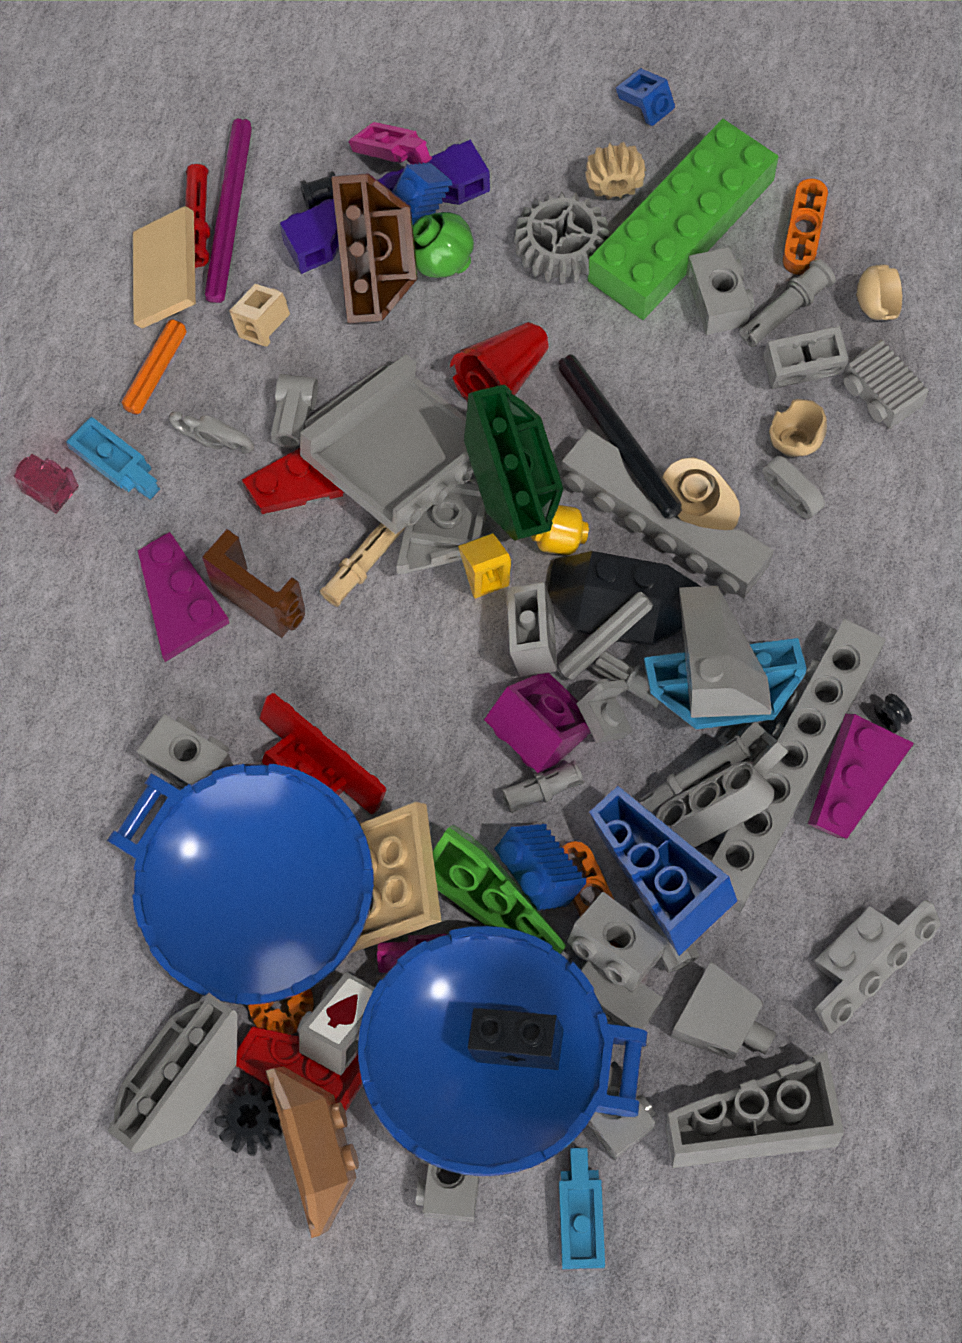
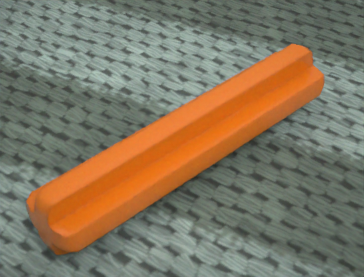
[122,319,187,415]

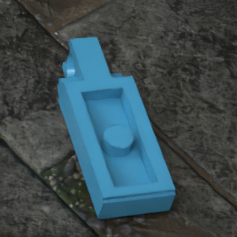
[66,417,160,500]
[559,1148,605,1270]

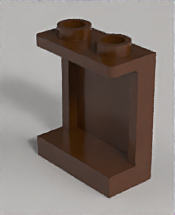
[202,529,305,638]

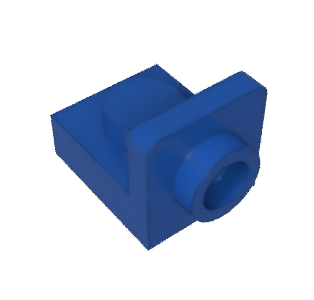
[616,68,675,126]

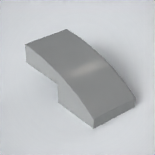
[717,722,788,777]

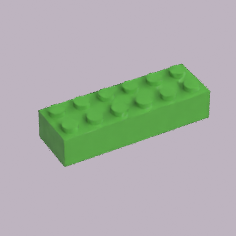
[588,118,779,320]

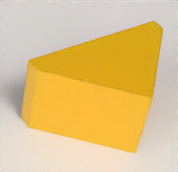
[458,533,511,599]

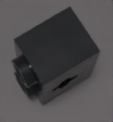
[468,1008,564,1070]

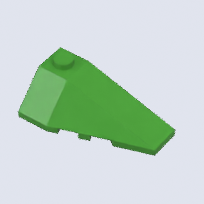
[433,824,566,954]

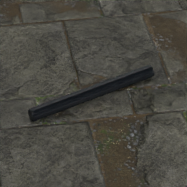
[558,354,682,519]

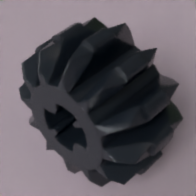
[215,1083,284,1156]

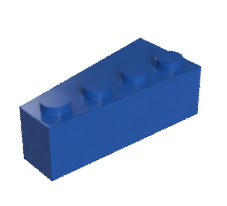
[589,786,738,956]

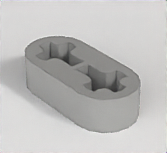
[762,456,825,519]

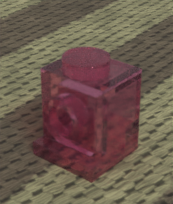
[13,454,79,514]

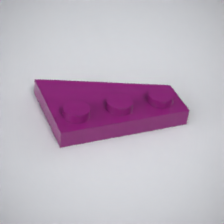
[138,532,230,662]
[807,713,914,839]

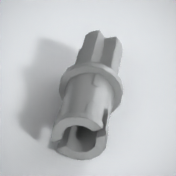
[594,651,661,709]

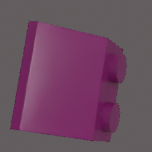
[484,673,591,773]

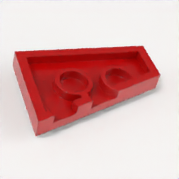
[242,448,345,514]
[235,1027,363,1113]

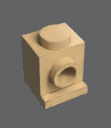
[229,284,290,347]

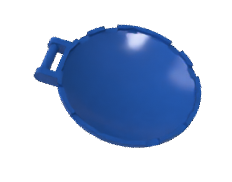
[107,764,374,1005]
[358,926,648,1176]

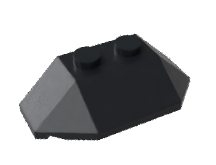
[547,551,702,646]

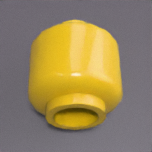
[531,505,589,555]

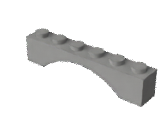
[561,429,774,599]

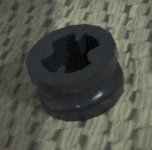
[874,693,912,733]

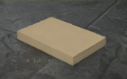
[133,206,196,329]

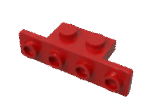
[260,693,387,814]

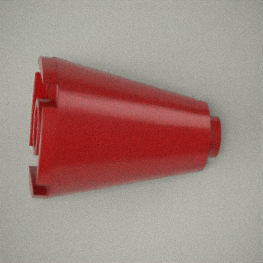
[450,322,549,402]

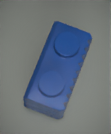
[392,162,452,225]
[494,824,586,911]

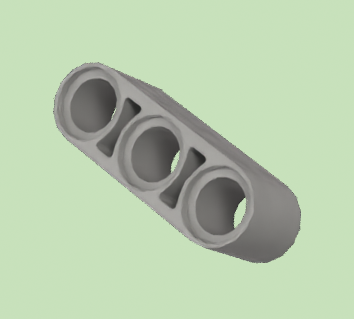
[656,762,774,848]

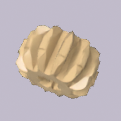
[585,142,646,200]

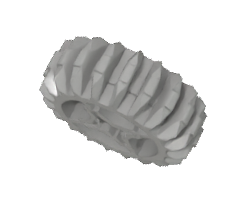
[514,191,610,285]

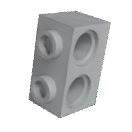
[763,326,849,389]

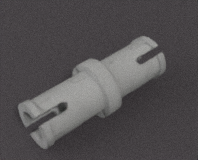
[502,760,584,813]

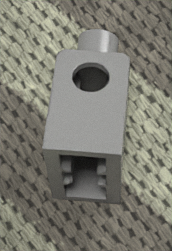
[671,961,776,1060]

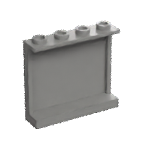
[300,354,474,534]

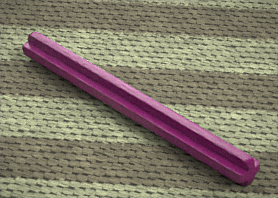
[204,118,252,303]

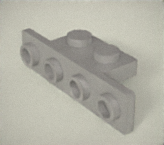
[814,899,941,1034]

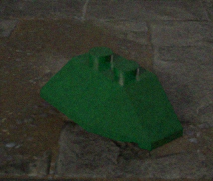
[464,384,564,541]

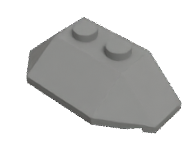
[108,993,238,1154]

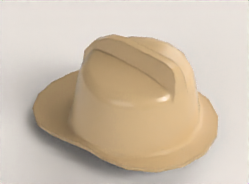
[663,457,740,530]

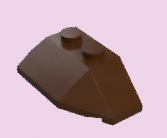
[331,173,418,323]

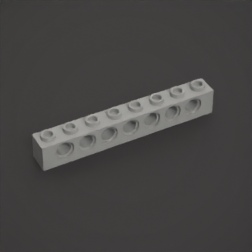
[705,618,886,913]

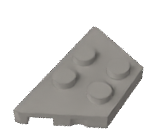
[396,478,487,574]

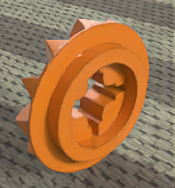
[248,989,314,1035]

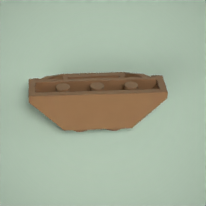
[266,1066,359,1238]

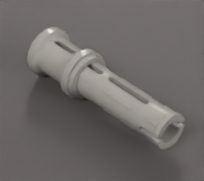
[739,258,836,347]

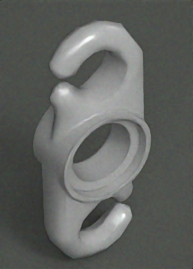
[169,412,254,453]

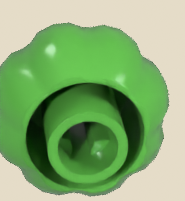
[413,212,474,278]

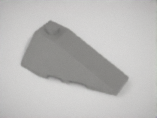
[679,586,772,718]

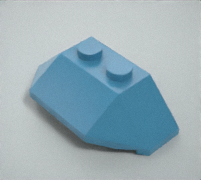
[644,638,807,729]

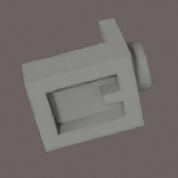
[576,679,633,743]

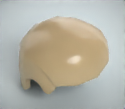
[856,264,902,320]
[769,399,827,457]

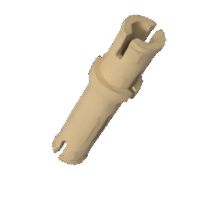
[320,522,405,607]

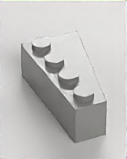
[665,1051,844,1168]

